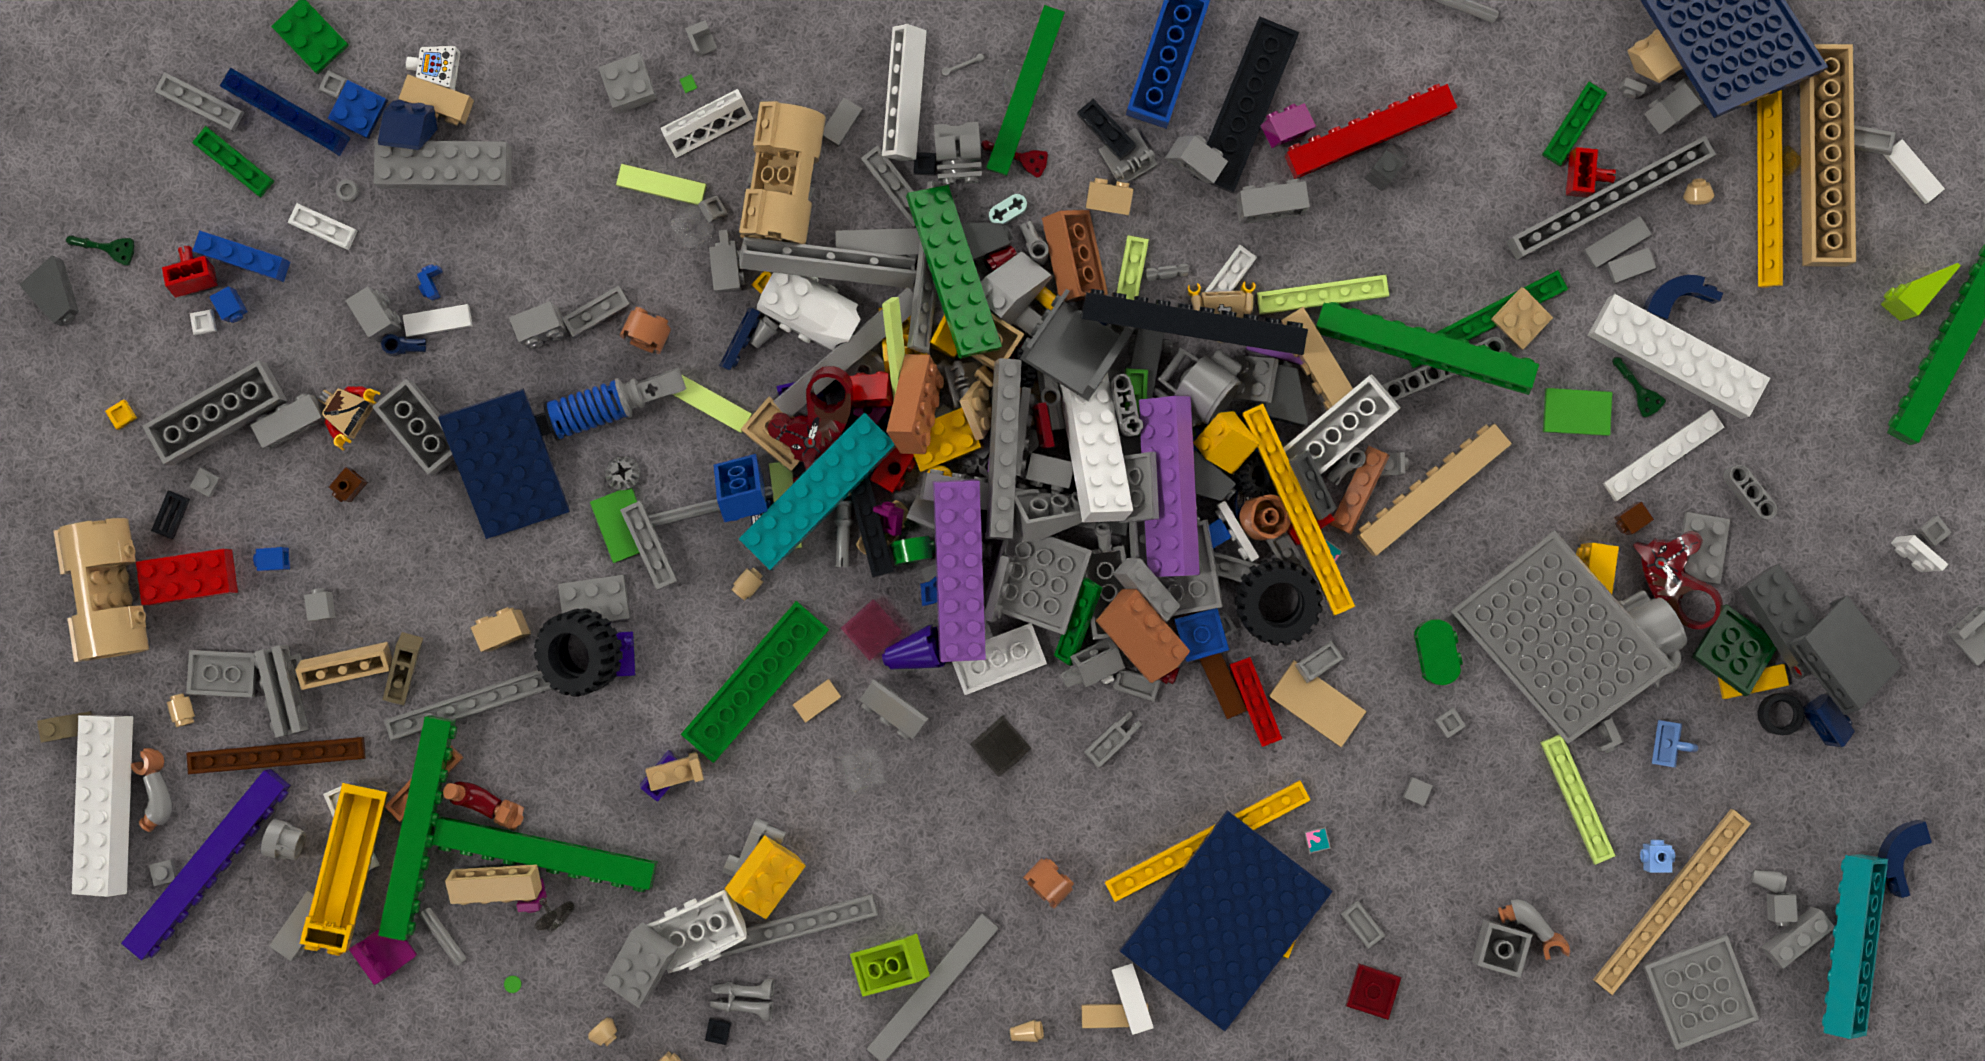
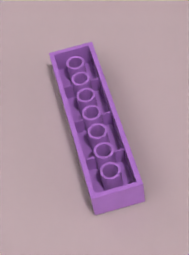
[1139,396,1200,577]
[933,479,986,662]

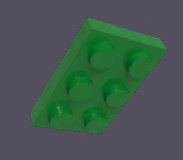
[271,0,349,75]

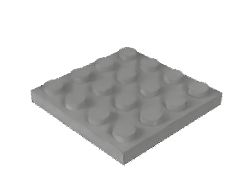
[1121,520,1223,616]
[984,523,1093,635]
[1642,934,1759,1050]

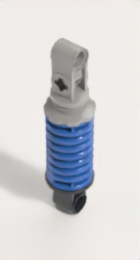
[534,368,686,441]

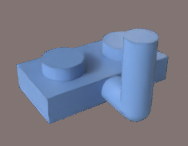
[1652,720,1698,768]

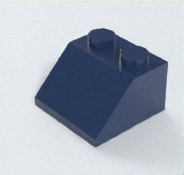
[378,100,438,150]
[1803,694,1855,747]

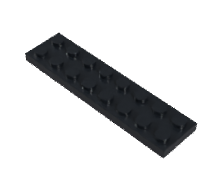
[1193,16,1300,193]

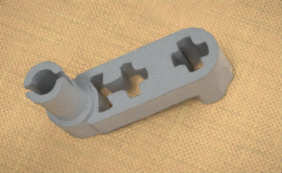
[1109,374,1143,437]
[723,818,786,876]

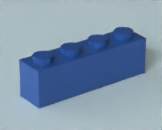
[192,230,290,282]

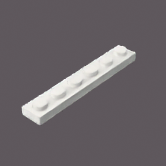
[1602,410,1724,501]

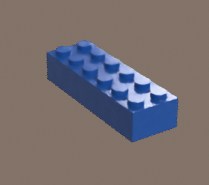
[1126,0,1210,129]

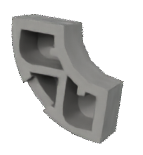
[1644,79,1704,134]

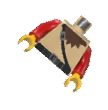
[318,386,380,451]

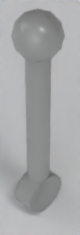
[942,54,984,77]

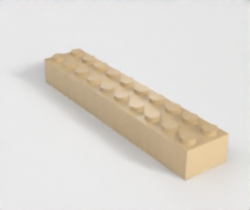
[1800,44,1856,267]

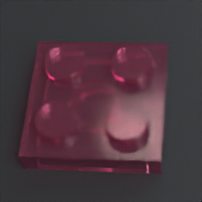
[841,599,903,661]

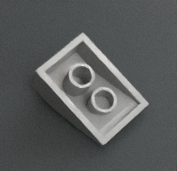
[981,251,1053,325]

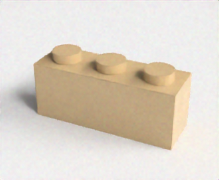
[399,74,474,126]

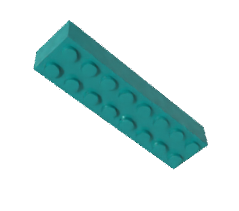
[739,413,896,571]
[1822,854,1888,1039]

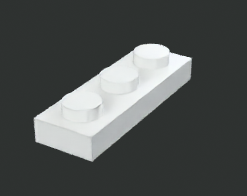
[1215,501,1259,562]

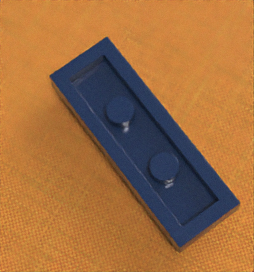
[719,308,760,370]

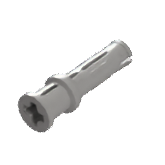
[834,501,854,567]

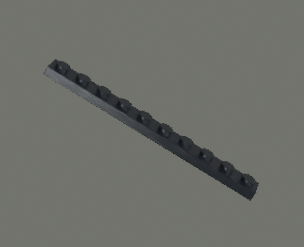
[823,379,894,578]

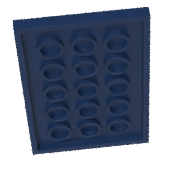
[438,388,570,539]

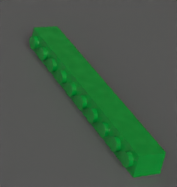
[1887,244,1985,445]
[1316,302,1539,395]
[378,715,457,941]
[432,817,658,892]

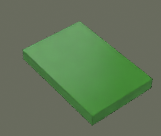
[1543,388,1612,436]
[590,488,640,563]

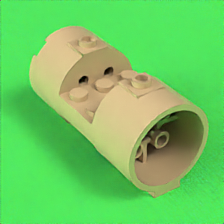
[739,101,826,244]
[54,518,149,662]

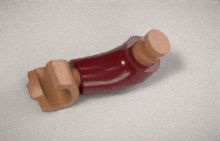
[443,781,524,831]

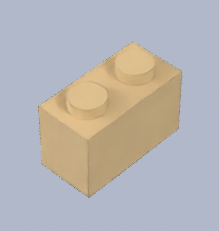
[1086,178,1133,215]

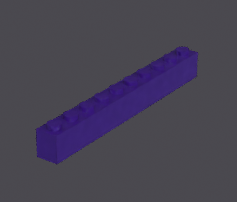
[121,769,291,960]

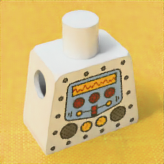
[406,46,460,91]

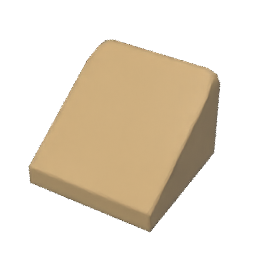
[974,365,994,391]

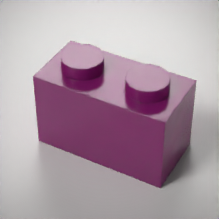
[1260,103,1316,148]

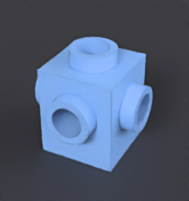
[1640,840,1675,873]

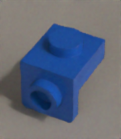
[417,264,443,301]

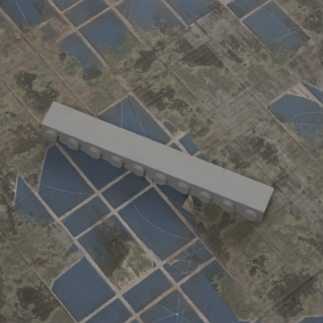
[1506,135,1716,261]

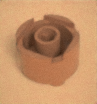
[620,307,671,354]
[1239,495,1291,540]
[1023,858,1074,909]

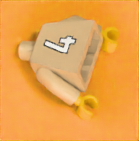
[1188,281,1256,342]

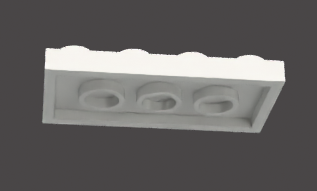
[952,623,1047,695]

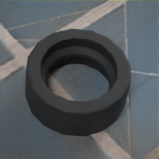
[1757,693,1805,736]

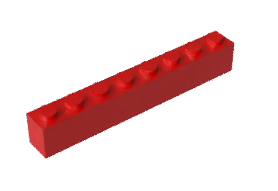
[1284,84,1458,179]

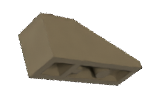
[382,632,423,705]

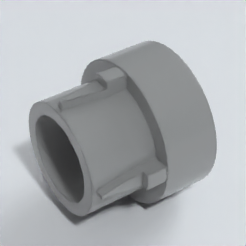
[261,819,306,860]

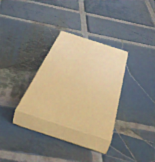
[1269,660,1366,747]

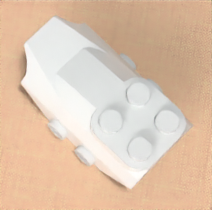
[757,272,861,350]
[647,890,747,973]

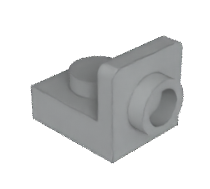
[1380,452,1408,476]
[1596,717,1622,753]

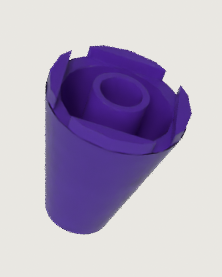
[882,624,946,670]

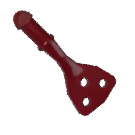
[981,140,1048,178]

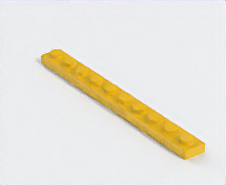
[1757,90,1783,288]
[1242,404,1355,616]
[1104,780,1310,902]

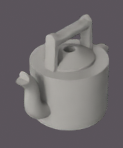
[1157,347,1242,428]
[1618,591,1687,689]

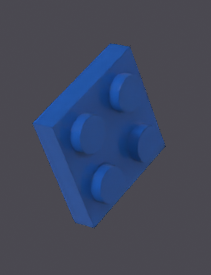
[328,80,388,139]
[1174,608,1229,662]

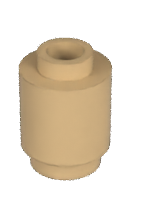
[731,567,763,601]
[167,693,195,727]

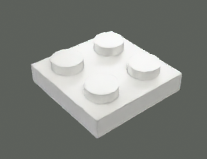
[1891,535,1948,572]

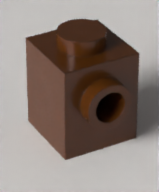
[329,467,368,502]

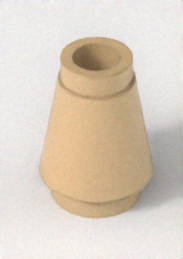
[1010,1020,1044,1042]

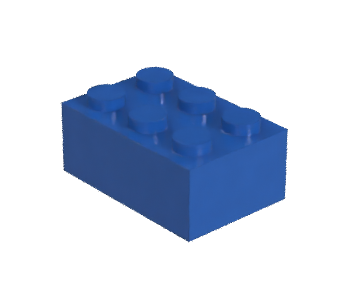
[714,454,768,523]

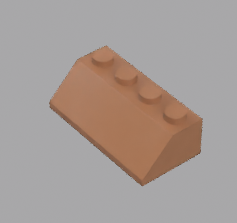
[1042,210,1108,303]
[1096,589,1190,683]

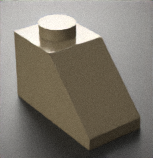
[37,711,92,743]

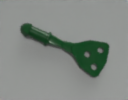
[66,235,134,266]
[1612,357,1666,418]

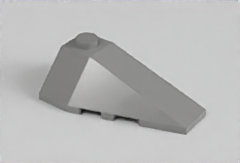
[1014,489,1082,542]

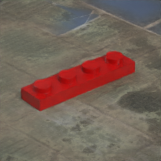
[1229,657,1282,747]

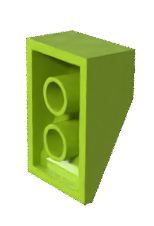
[1881,263,1961,322]
[850,933,930,997]

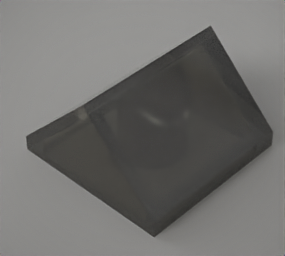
[970,715,1031,777]

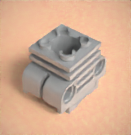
[934,122,982,185]

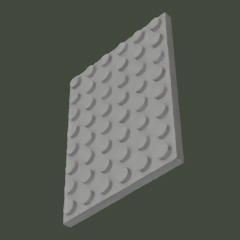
[1451,530,1675,744]

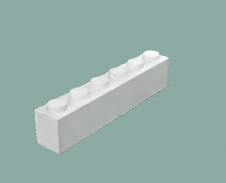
[882,24,926,161]

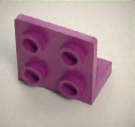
[349,928,417,986]

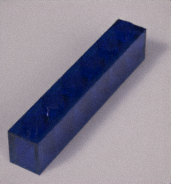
[220,67,351,157]

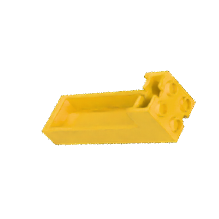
[299,783,388,956]

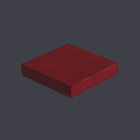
[1032,402,1054,448]
[1345,963,1402,1020]

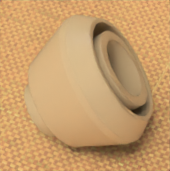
[1683,178,1715,205]
[588,1017,617,1046]

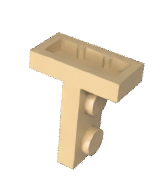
[645,751,704,791]

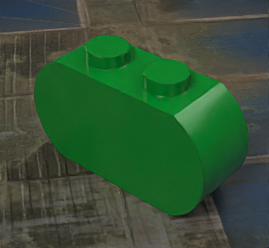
[891,536,935,566]
[1414,619,1463,685]

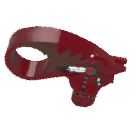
[767,366,854,470]
[1633,531,1723,629]

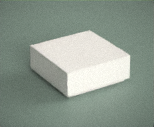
[190,309,217,336]

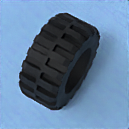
[1235,558,1323,646]
[534,608,623,697]

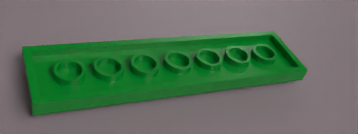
[906,185,1002,358]
[680,601,830,763]

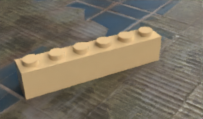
[1281,307,1353,411]

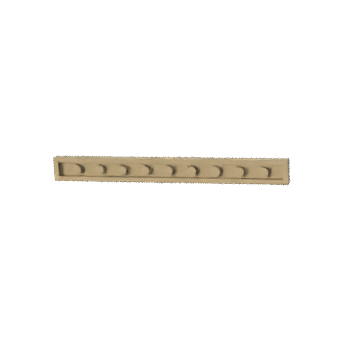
[1593,809,1751,995]

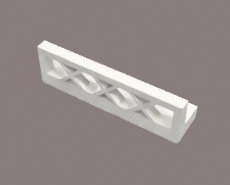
[661,89,753,158]

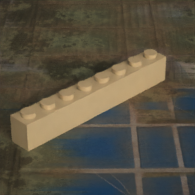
[1357,424,1512,556]

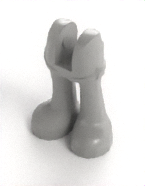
[710,979,775,1021]

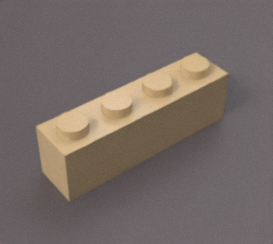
[295,642,392,690]
[445,865,542,905]

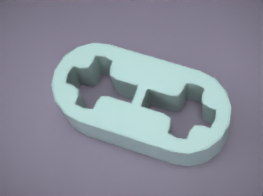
[989,194,1027,225]

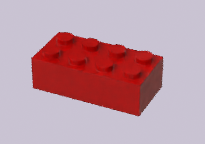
[136,548,238,606]

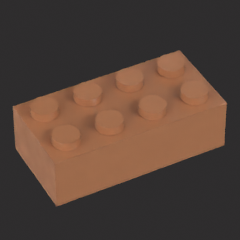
[886,354,944,454]

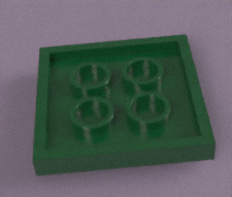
[1692,604,1777,696]

